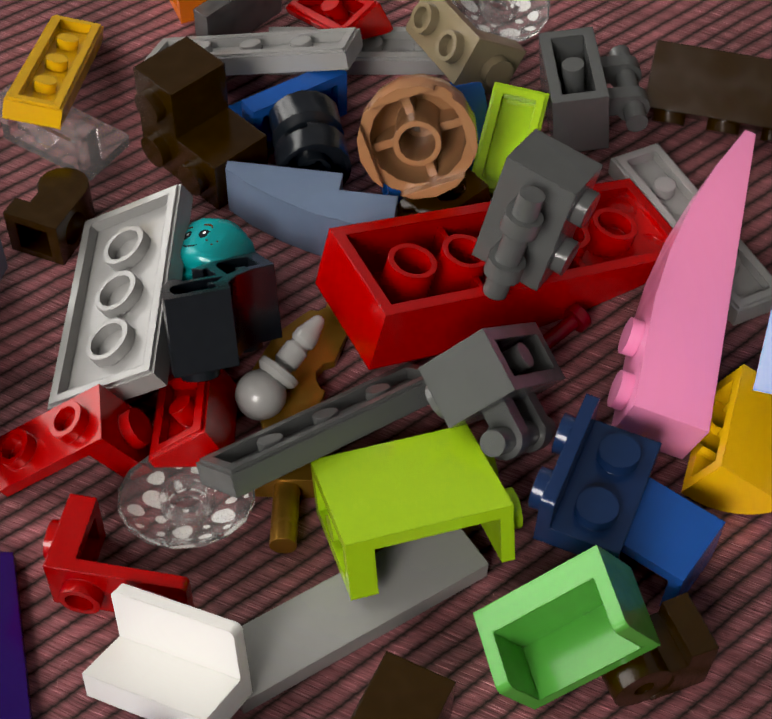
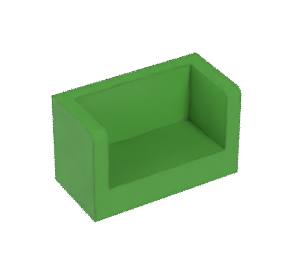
[473,545,661,710]

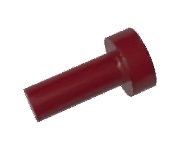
[543,303,592,349]

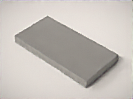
[47,183,193,411]

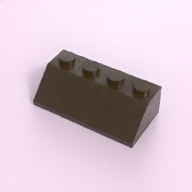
[646,40,772,143]

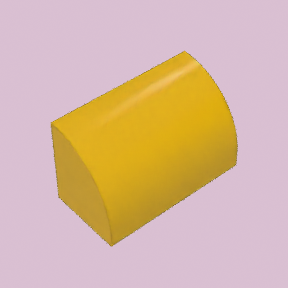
[681,364,772,515]

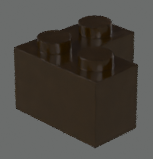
[133,36,268,210]

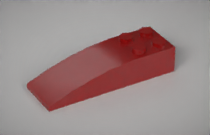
[315,178,673,370]

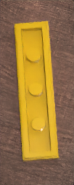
[2,15,104,130]

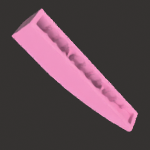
[607,130,756,459]

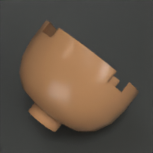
[357,74,478,199]

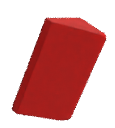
[286,0,393,39]
[148,369,237,468]

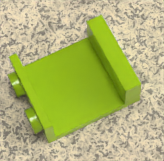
[310,424,523,601]

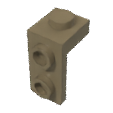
[406,0,527,94]

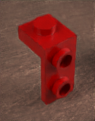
[0,384,153,497]
[43,493,194,614]

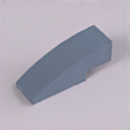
[225,161,398,256]

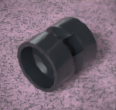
[268,90,352,185]

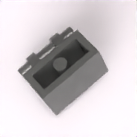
[538,26,650,152]
[472,129,603,301]
[418,322,566,461]

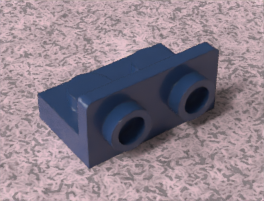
[528,394,662,559]

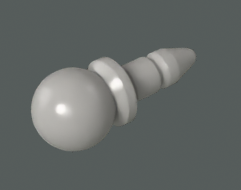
[235,315,325,421]

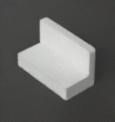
[82,583,253,719]

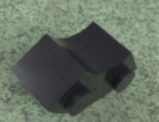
[161,252,282,382]

